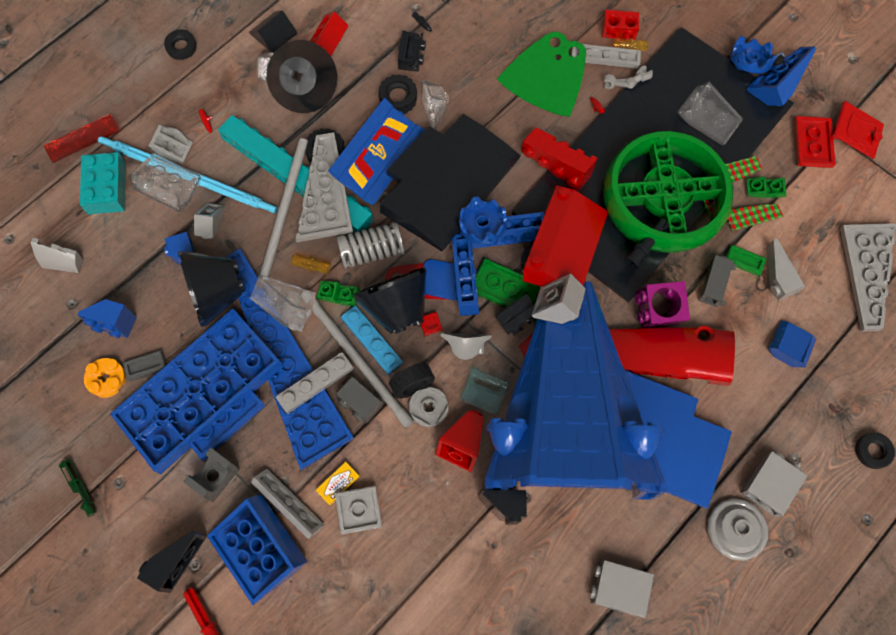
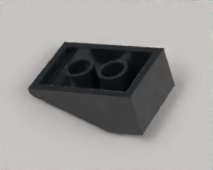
[137,531,207,593]

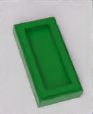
[726,244,766,277]

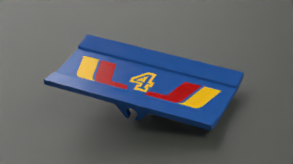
[328,97,425,206]

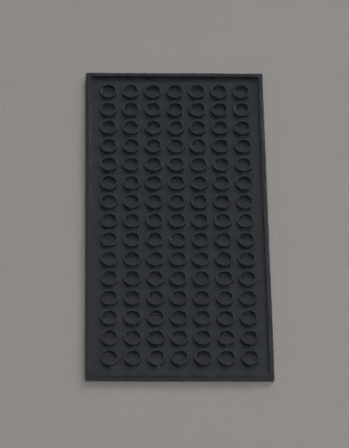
[512,27,794,303]

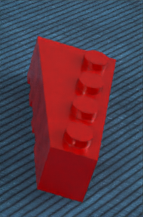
[521,127,598,191]

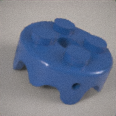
[730,36,776,74]
[459,196,507,245]

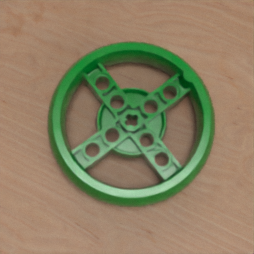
[603,131,733,253]

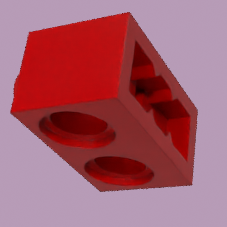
[602,10,639,40]

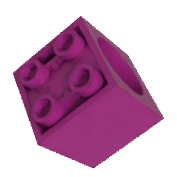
[635,281,690,328]

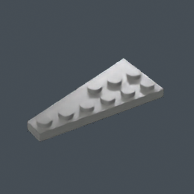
[296,132,353,242]
[840,223,896,332]

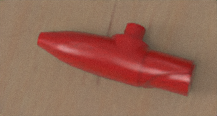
[590,97,605,114]
[198,109,212,133]

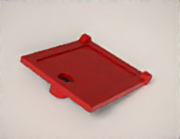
[832,101,884,159]

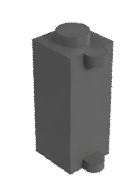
[699,255,736,307]

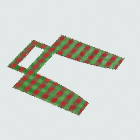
[701,156,784,231]

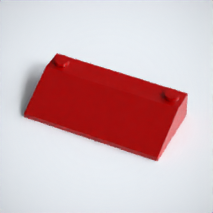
[523,185,608,286]

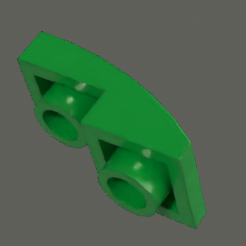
[747,176,786,198]
[316,281,361,307]

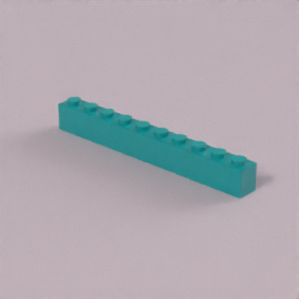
[218,115,373,234]

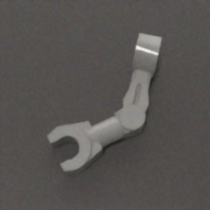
[604,65,653,89]

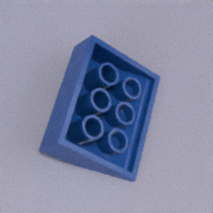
[207,494,308,605]

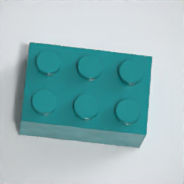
[80,152,126,215]

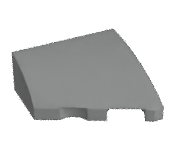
[31,238,83,273]

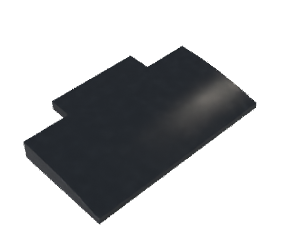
[380,114,521,252]

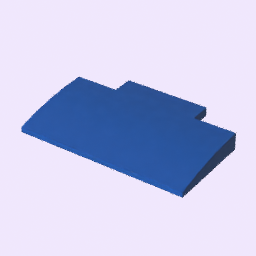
[110,309,284,474]
[624,370,732,509]

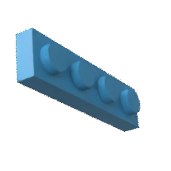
[341,305,403,376]

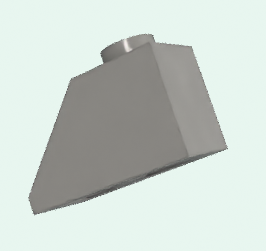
[194,203,225,239]

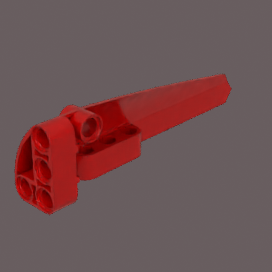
[518,326,735,386]

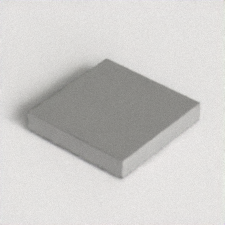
[335,486,382,535]

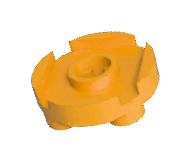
[84,358,126,398]

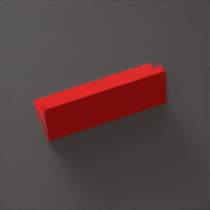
[310,11,348,56]

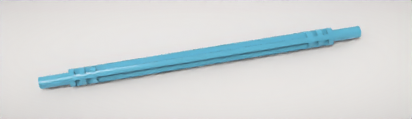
[98,136,278,214]

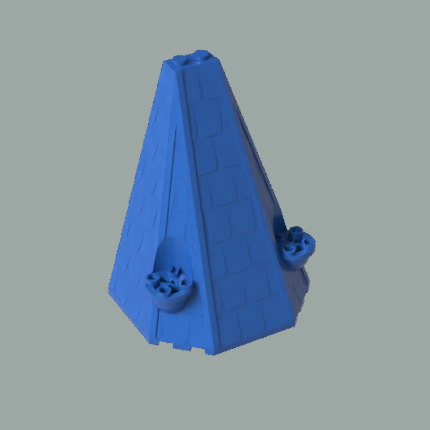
[485,281,666,500]

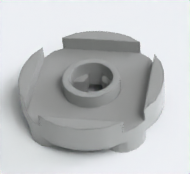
[409,387,448,428]

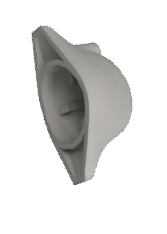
[441,332,492,360]

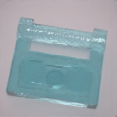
[460,367,510,415]

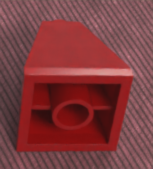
[435,410,484,472]

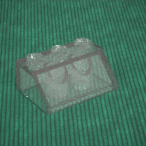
[131,153,201,212]

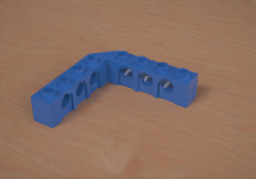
[452,212,545,316]

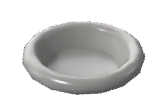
[707,498,768,561]

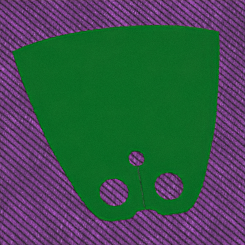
[497,31,586,117]

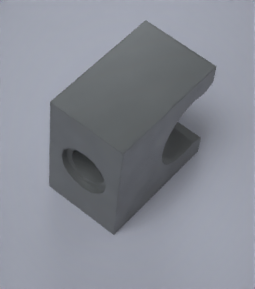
[183,448,240,502]

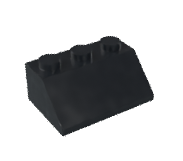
[479,490,527,525]

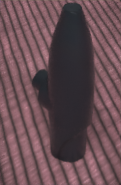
[412,12,432,32]

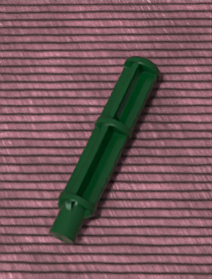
[59,459,96,517]

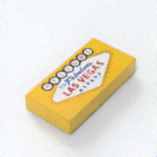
[316,462,360,505]

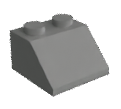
[532,273,586,324]

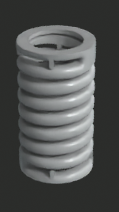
[337,222,404,269]

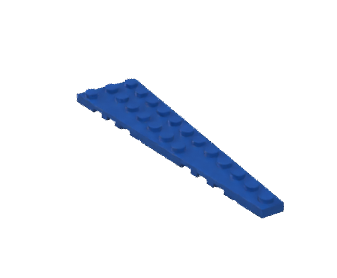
[225,249,354,471]

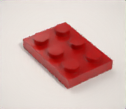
[794,116,836,168]

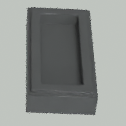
[122,350,166,382]

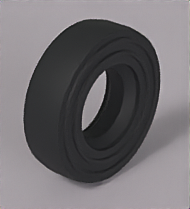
[164,30,197,60]
[855,433,895,469]

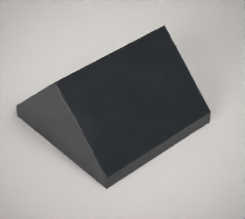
[249,10,297,54]

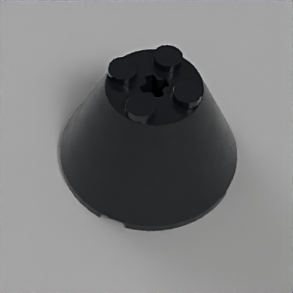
[266,40,338,113]
[178,251,245,327]
[352,267,427,334]

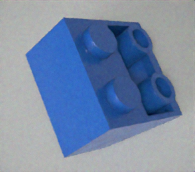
[77,299,137,339]

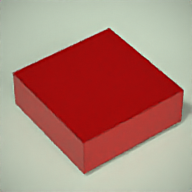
[420,312,442,337]

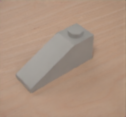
[767,238,805,301]

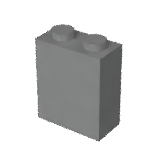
[741,451,807,518]
[590,560,654,618]

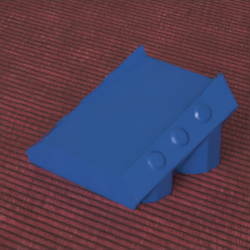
[768,320,816,368]

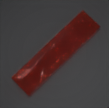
[44,114,120,163]

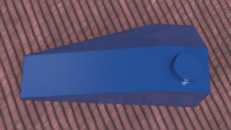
[747,46,816,106]

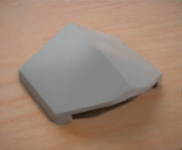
[149,125,193,164]

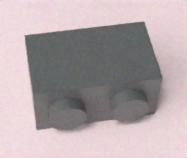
[336,377,383,424]

